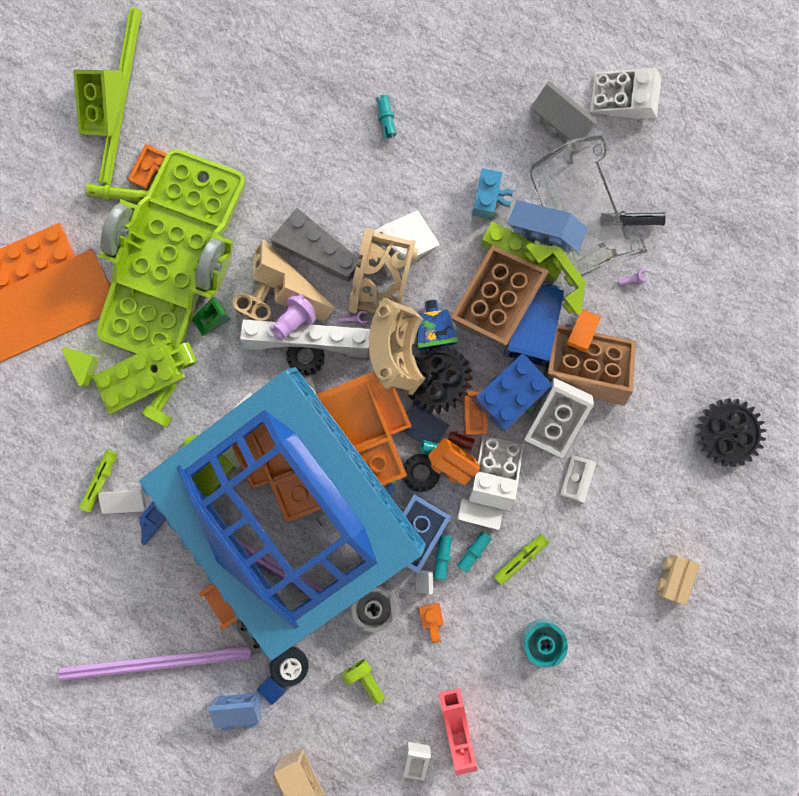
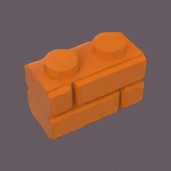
[428,438,480,486]

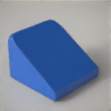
[257,675,287,705]

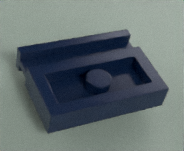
[402,403,449,443]

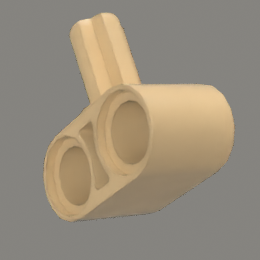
[233,282,273,322]

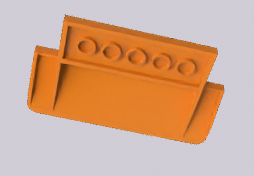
[0,223,111,362]
[232,371,412,523]

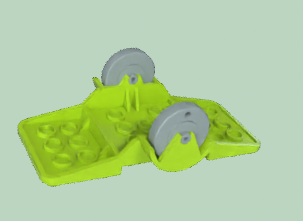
[96,149,246,354]

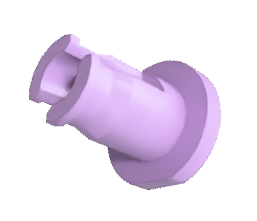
[269,293,316,341]

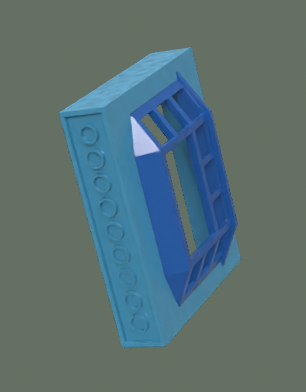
[139,367,426,661]

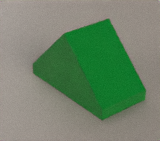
[192,297,231,336]

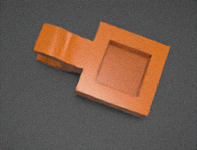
[419,603,444,643]

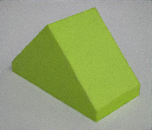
[61,347,99,388]

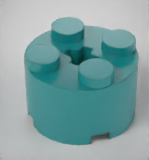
[520,619,568,668]

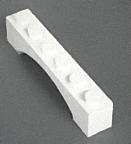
[240,320,370,358]

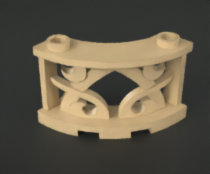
[348,228,418,315]
[369,297,425,395]

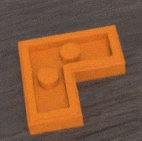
[128,144,167,190]

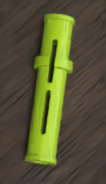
[85,183,149,202]
[78,449,119,512]
[493,533,550,586]

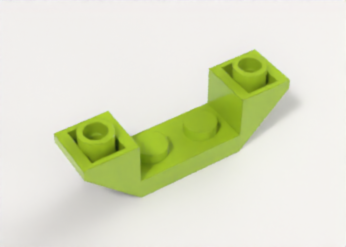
[524,243,586,316]

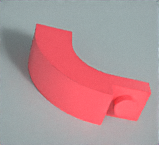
[439,688,478,776]

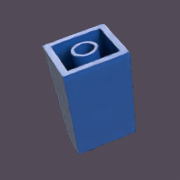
[503,284,564,366]

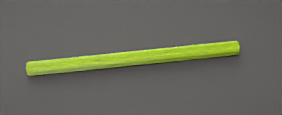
[98,7,141,185]

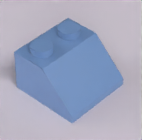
[209,692,262,731]

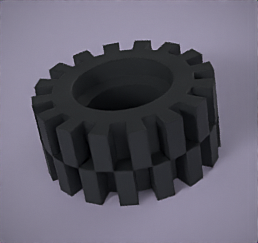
[286,347,325,376]
[403,453,440,492]

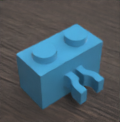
[472,168,514,219]

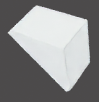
[403,742,431,781]

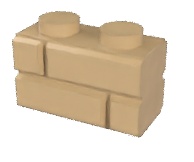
[656,554,700,605]

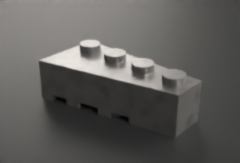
[270,208,360,282]

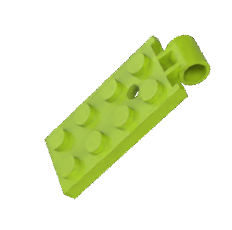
[93,339,198,415]

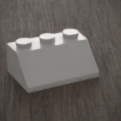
[530,81,598,151]

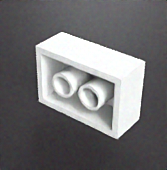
[524,378,594,458]

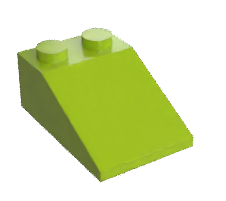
[73,69,124,136]

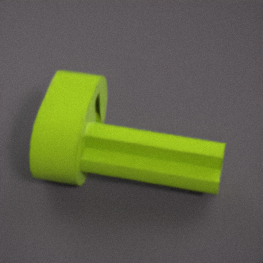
[141,384,177,428]
[340,659,386,705]

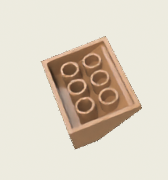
[451,245,549,346]
[544,325,636,406]

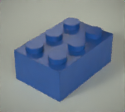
[472,353,552,431]

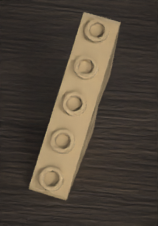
[252,240,335,322]

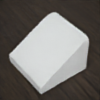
[415,570,433,594]

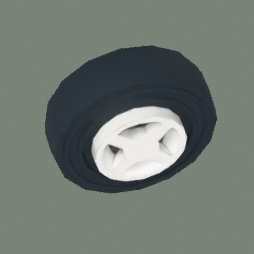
[269,646,309,687]

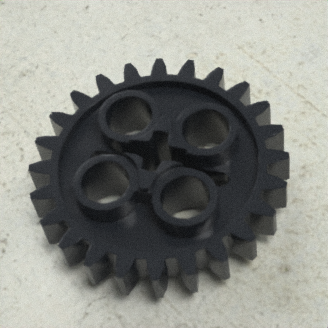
[408,345,473,414]
[695,398,767,467]

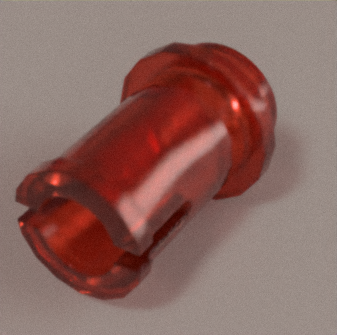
[447,430,475,452]

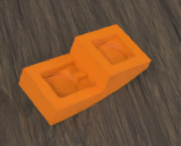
[567,309,601,352]

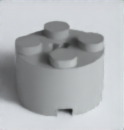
[351,586,395,632]

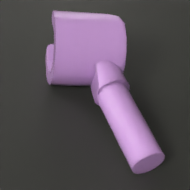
[618,269,650,286]
[339,311,368,325]

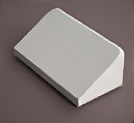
[560,455,596,503]
[98,490,145,514]
[457,498,503,530]

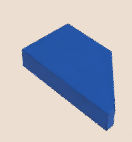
[139,501,167,545]

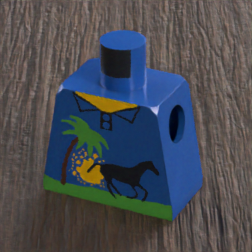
[418,300,458,351]

